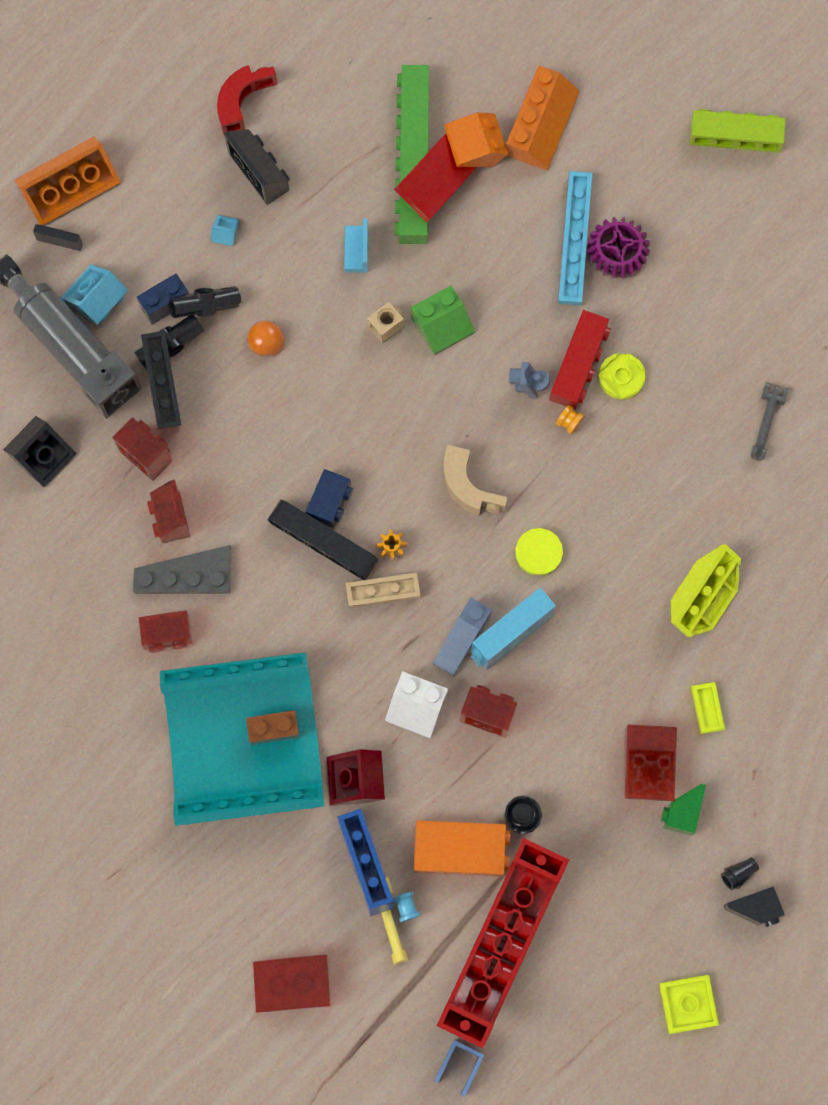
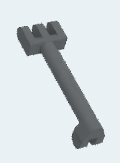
[750,382,789,461]

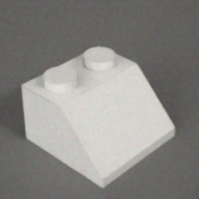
[385,671,448,739]

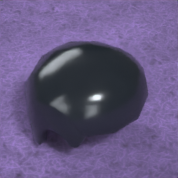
[504,795,542,834]

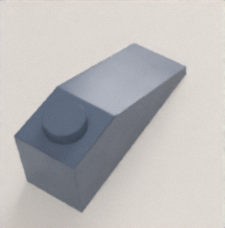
[433,597,492,676]

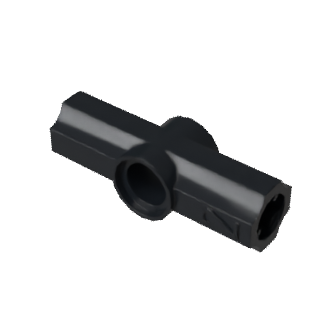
[168,286,241,319]
[134,315,204,370]

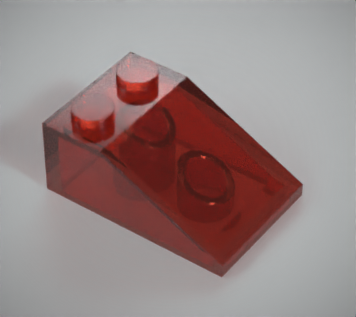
[253,955,331,1013]

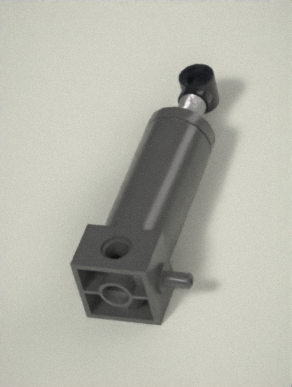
[0,254,142,419]

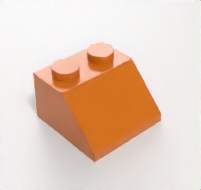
[444,112,508,167]

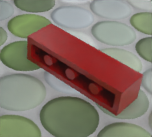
[549,310,611,410]

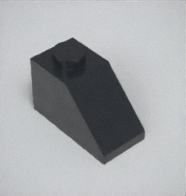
[724,886,785,927]

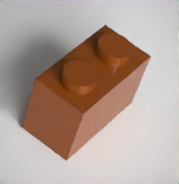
[246,710,300,745]

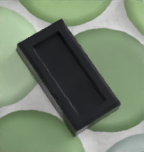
[33,224,83,251]

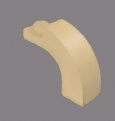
[443,445,508,515]

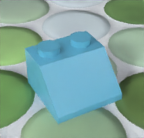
[60,264,128,325]

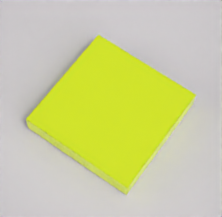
[659,975,719,1034]

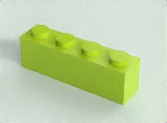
[689,109,785,153]

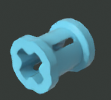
[393,891,421,923]

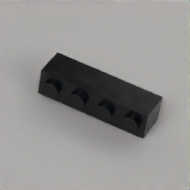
[141,331,182,430]

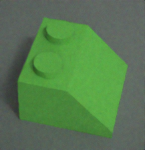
[411,285,475,355]

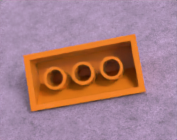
[506,65,580,171]
[14,136,121,225]

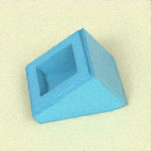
[211,215,240,246]

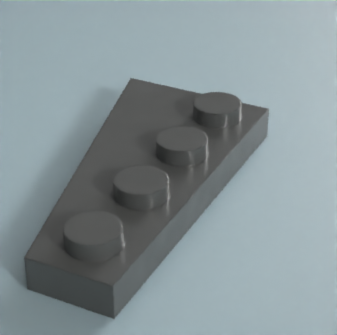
[133,545,231,594]

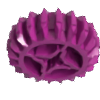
[587,216,650,279]

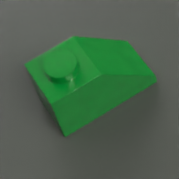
[661,784,706,836]

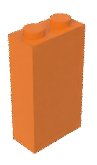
[414,820,510,877]

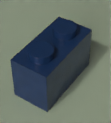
[137,273,189,325]
[306,469,354,528]

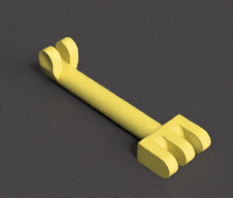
[381,877,408,965]

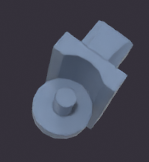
[509,362,551,399]

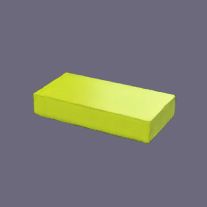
[690,682,725,735]

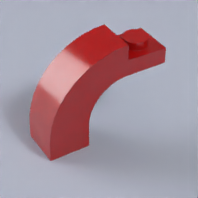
[217,65,278,135]

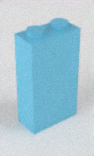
[471,588,556,670]

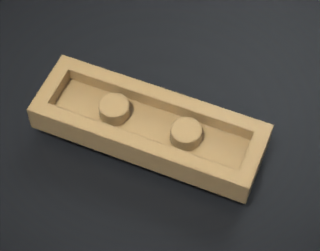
[345,573,420,608]

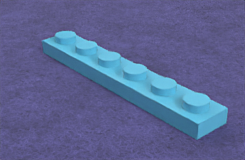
[558,171,592,306]

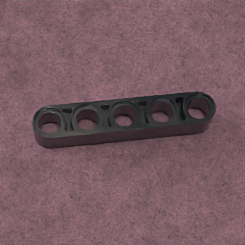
[267,499,379,580]

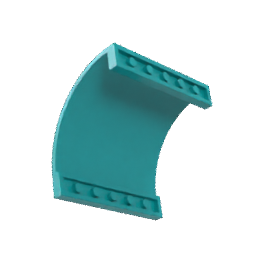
[160,652,324,826]

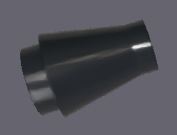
[721,857,759,890]

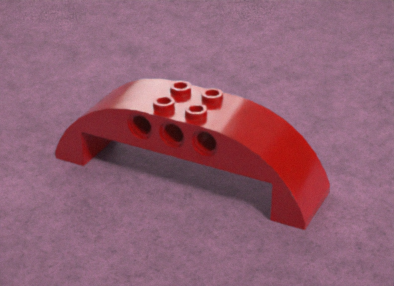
[436,838,570,1049]

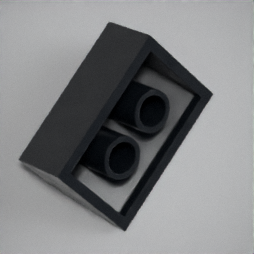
[224,129,290,205]

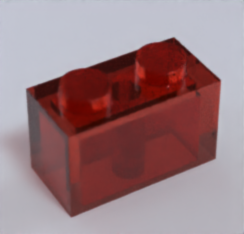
[138,610,193,653]

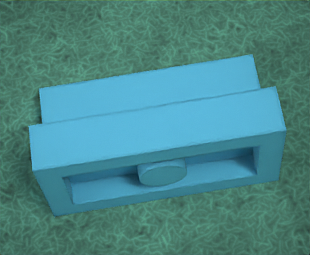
[344,219,368,273]

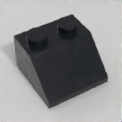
[3,416,77,487]

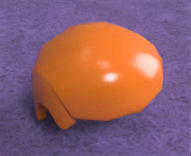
[247,321,285,356]

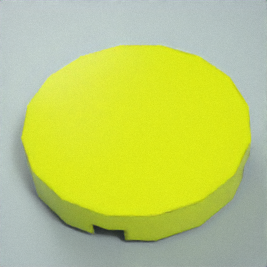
[598,353,646,400]
[515,528,563,576]

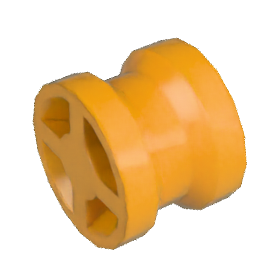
[556,405,585,435]

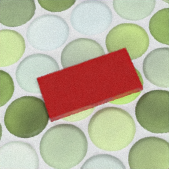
[394,133,477,223]

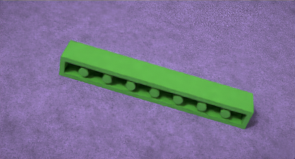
[395,65,429,244]

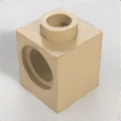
[367,302,404,343]

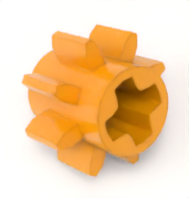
[377,529,407,561]

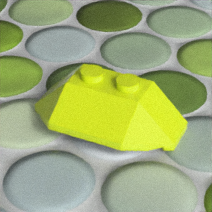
[670,544,741,637]

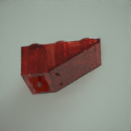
[624,724,677,802]

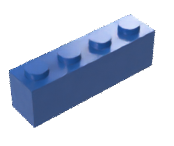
[337,809,394,917]

